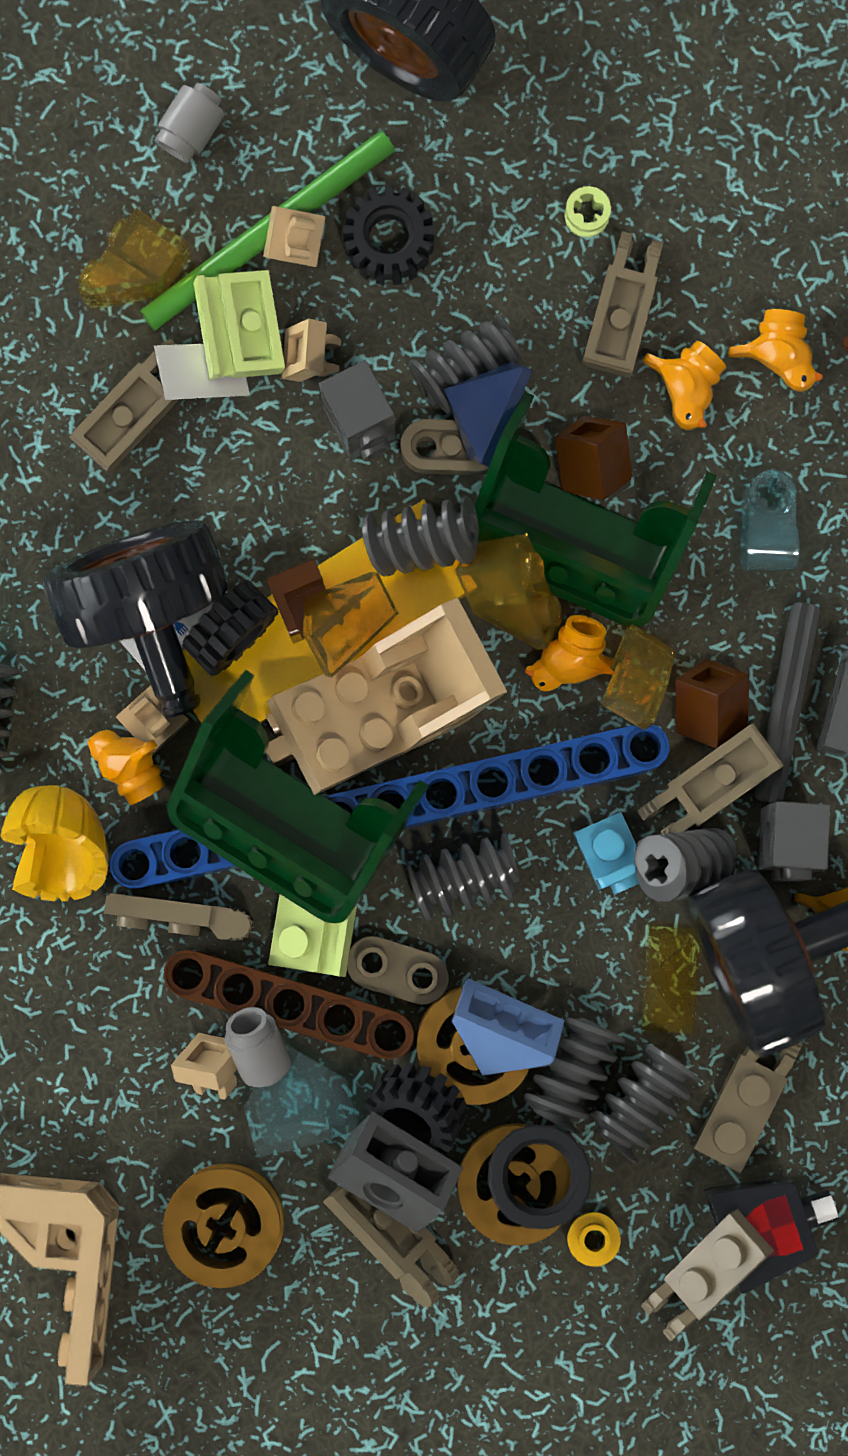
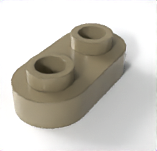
[400,419,489,476]
[347,936,449,1004]

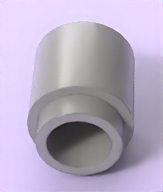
[154,83,225,163]
[225,1007,291,1087]

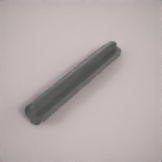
[754,602,820,804]

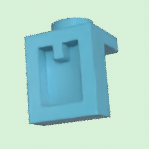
[573,812,639,895]

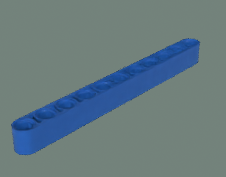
[110,723,669,890]

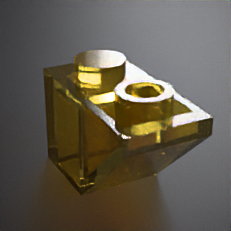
[78,208,192,310]
[455,533,563,650]

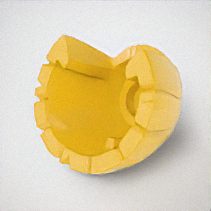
[1,785,109,902]

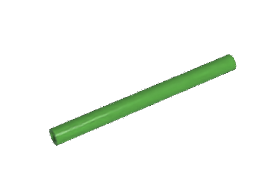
[139,131,395,331]

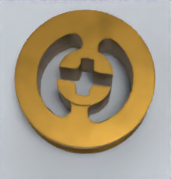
[417,986,529,1105]
[458,1123,571,1246]
[163,1163,284,1288]

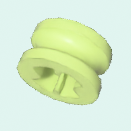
[564,186,611,238]

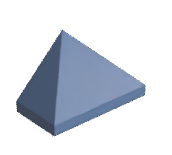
[452,978,565,1075]

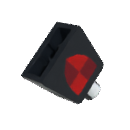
[703,1177,839,1294]

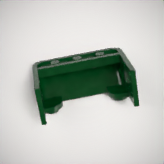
[474,392,717,627]
[167,670,429,924]

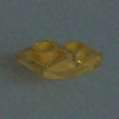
[601,624,674,730]

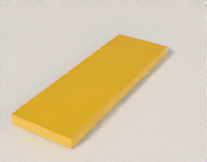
[183,499,479,724]

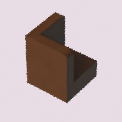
[555,416,632,500]
[266,559,339,644]
[676,659,749,749]

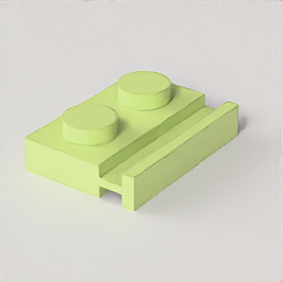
[193,270,285,380]
[268,895,357,977]

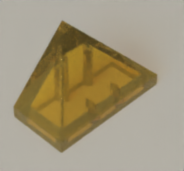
[303,572,399,677]
[640,925,700,1034]

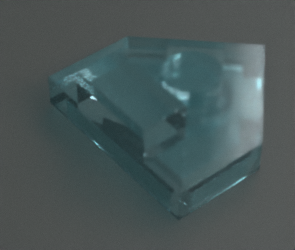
[244,1042,359,1158]

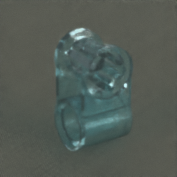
[740,469,799,571]

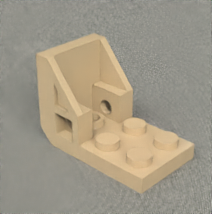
[266,598,507,795]
[0,1173,119,1386]

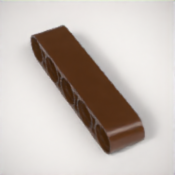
[163,950,414,1060]

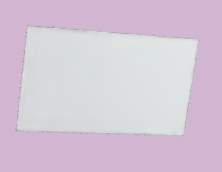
[154,344,250,400]

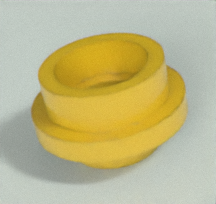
[567,1212,621,1267]

